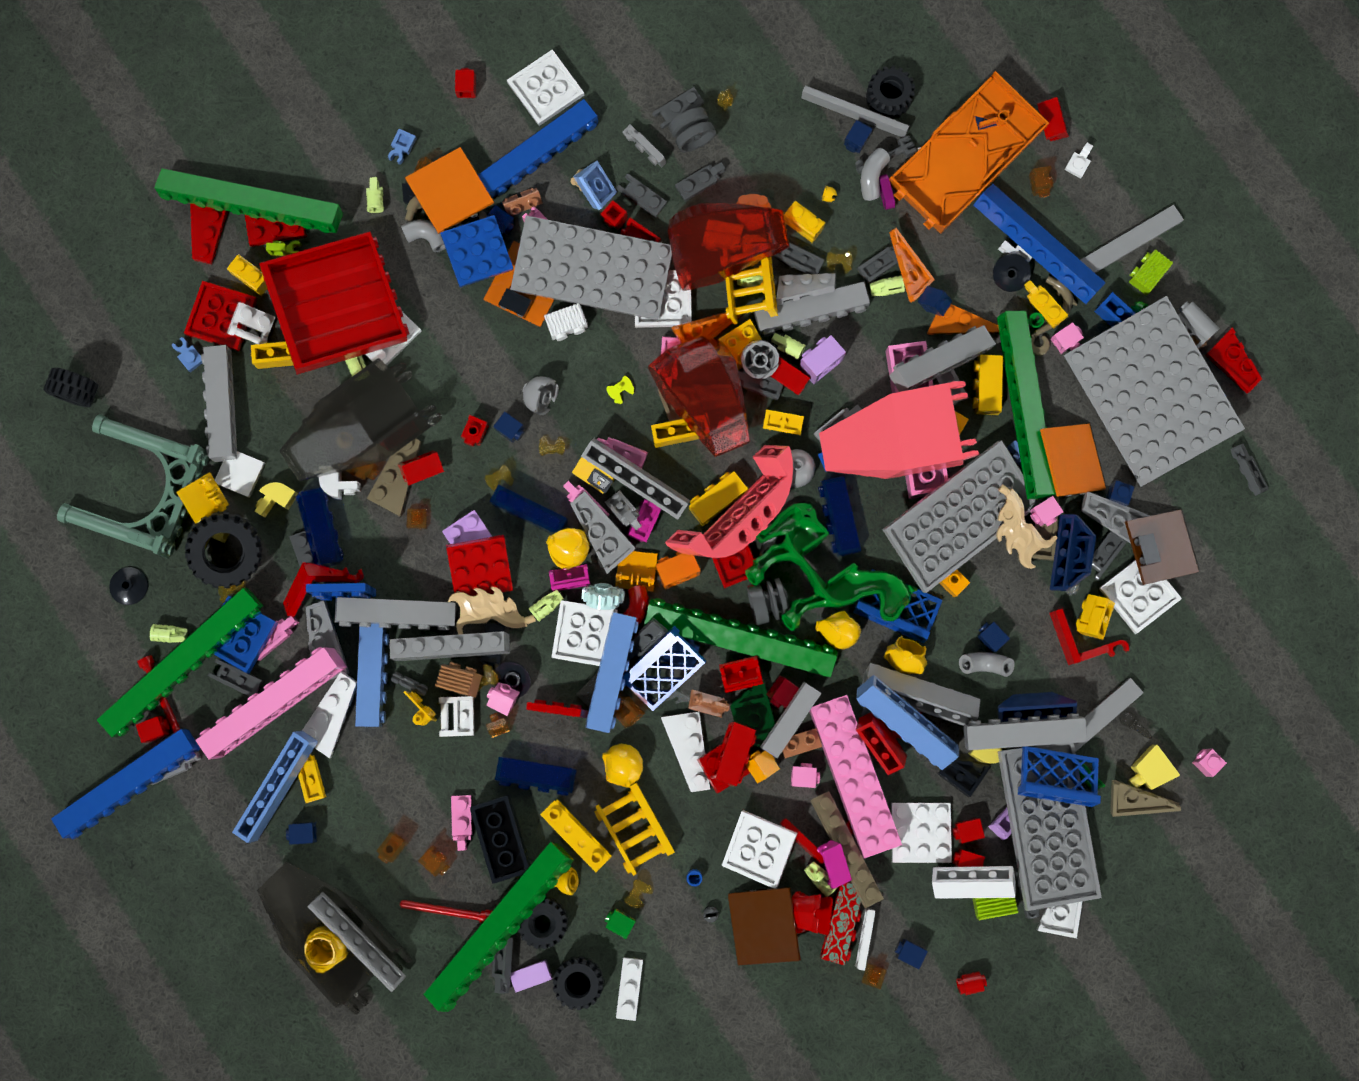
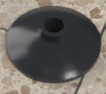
[993,254,1031,292]
[109,567,148,605]
[494,661,531,698]

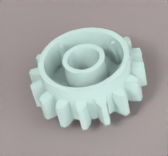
[582,583,625,610]

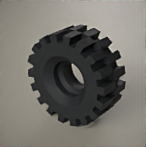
[518,897,568,949]

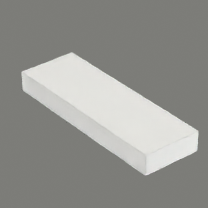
[855,908,875,971]

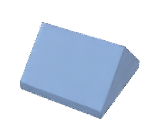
[573,161,617,210]

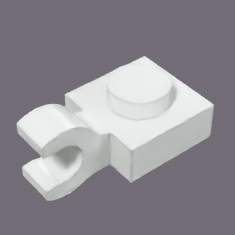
[1064,143,1093,179]
[998,241,1032,262]

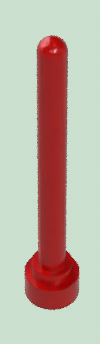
[137,655,180,733]
[400,900,493,923]

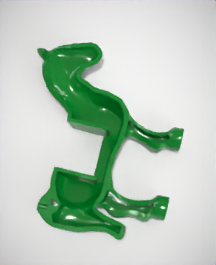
[745,503,918,631]

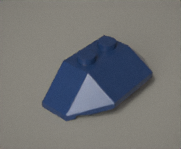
[1050,514,1096,591]
[998,692,1077,722]

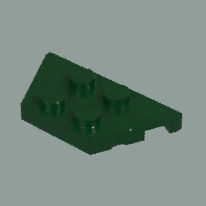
[730,680,775,748]

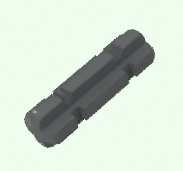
[391,672,428,696]

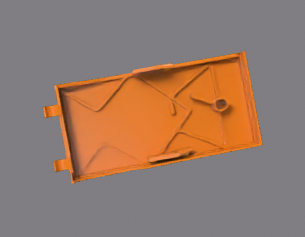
[889,71,1049,234]

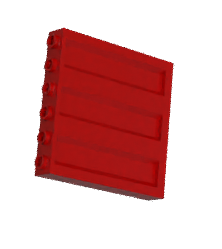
[259,232,410,375]

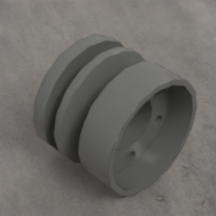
[747,578,789,625]

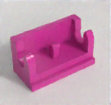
[626,500,661,542]
[549,564,591,591]
[817,840,852,889]

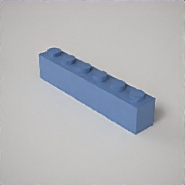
[585,612,639,733]
[355,624,389,727]
[856,675,959,770]
[232,731,318,843]

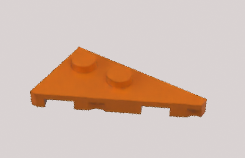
[889,228,935,302]
[927,304,999,335]
[671,312,741,356]

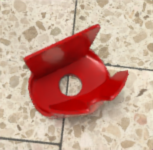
[792,891,833,935]

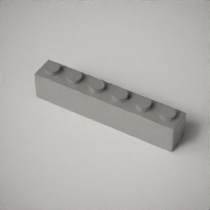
[754,282,870,336]
[889,325,996,392]
[201,345,237,462]
[581,438,690,520]
[335,597,455,631]
[390,631,510,661]
[862,663,980,726]
[964,713,1087,750]

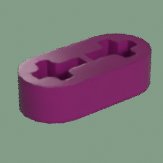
[879,174,895,210]

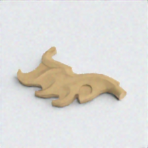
[996,484,1057,569]
[448,586,536,635]

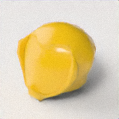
[546,528,590,569]
[815,611,861,649]
[884,636,927,674]
[602,743,643,788]
[304,925,348,974]

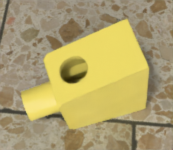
[1128,745,1180,790]

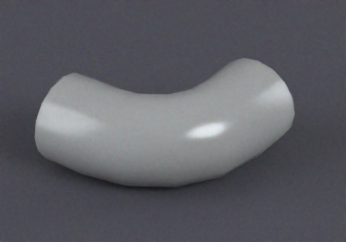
[860,148,890,201]
[401,219,446,252]
[959,652,1014,677]

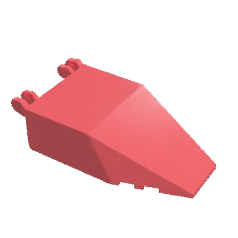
[819,381,979,479]

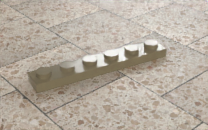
[811,791,884,908]

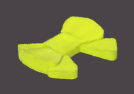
[606,376,634,404]

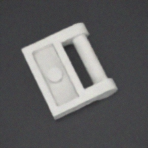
[227,302,275,344]
[439,696,474,737]

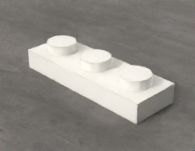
[616,957,643,1021]

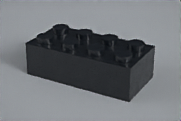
[469,795,531,884]

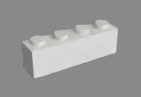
[932,866,1016,898]

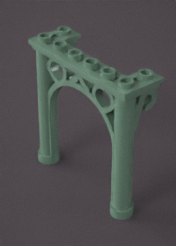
[57,414,209,558]

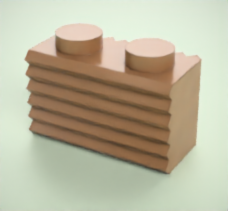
[435,662,482,698]

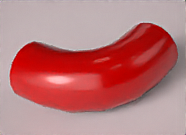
[624,585,649,626]

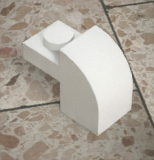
[319,466,361,500]

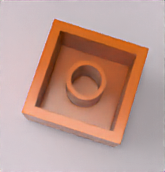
[656,552,701,590]

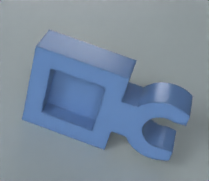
[388,129,417,165]
[172,337,202,372]

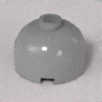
[741,340,779,379]
[523,376,559,415]
[791,449,816,488]

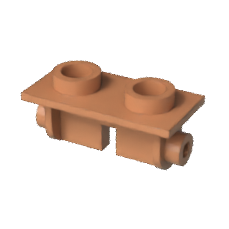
[502,188,543,218]
[688,690,730,718]
[782,728,822,758]

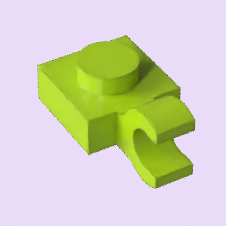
[266,240,302,256]

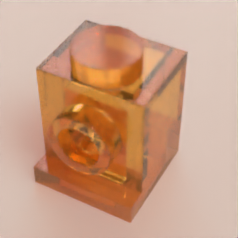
[1029,166,1053,197]
[346,454,379,480]
[614,696,645,728]
[377,831,408,864]
[418,845,450,877]

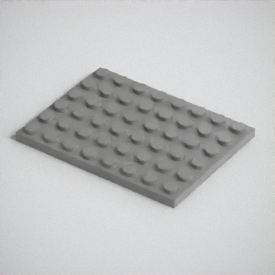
[1063,296,1245,487]

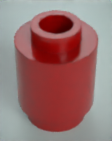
[956,971,987,995]

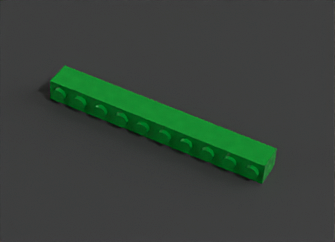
[154,168,343,233]
[997,311,1056,500]
[97,588,263,737]
[643,598,837,678]
[423,842,574,1012]

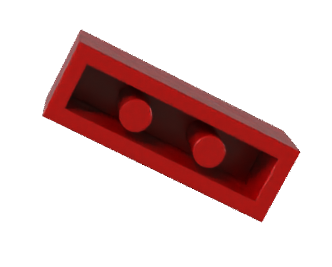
[856,712,907,775]
[710,722,756,787]

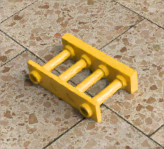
[720,239,778,324]
[594,783,675,876]
[540,799,612,872]

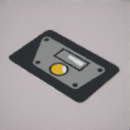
[587,469,613,493]

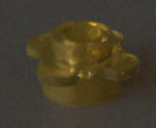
[718,89,733,111]

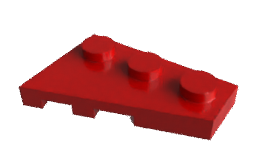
[190,203,228,265]
[1205,327,1262,394]
[526,699,589,718]

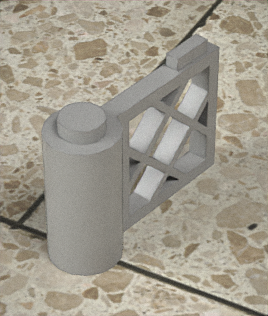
[1178,301,1220,348]

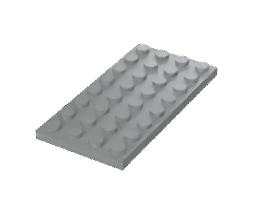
[510,215,674,321]
[882,440,1040,593]
[997,743,1102,911]

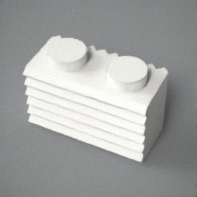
[544,303,588,341]

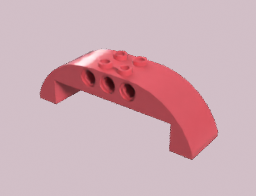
[665,445,793,558]

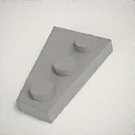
[776,273,836,306]

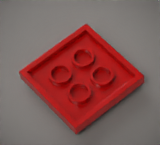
[184,281,257,351]
[446,535,513,596]

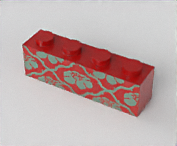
[820,882,862,965]

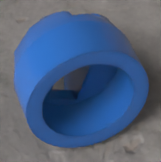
[686,869,702,886]

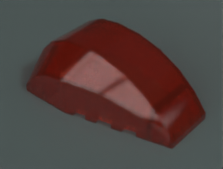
[668,203,790,291]
[648,336,750,457]

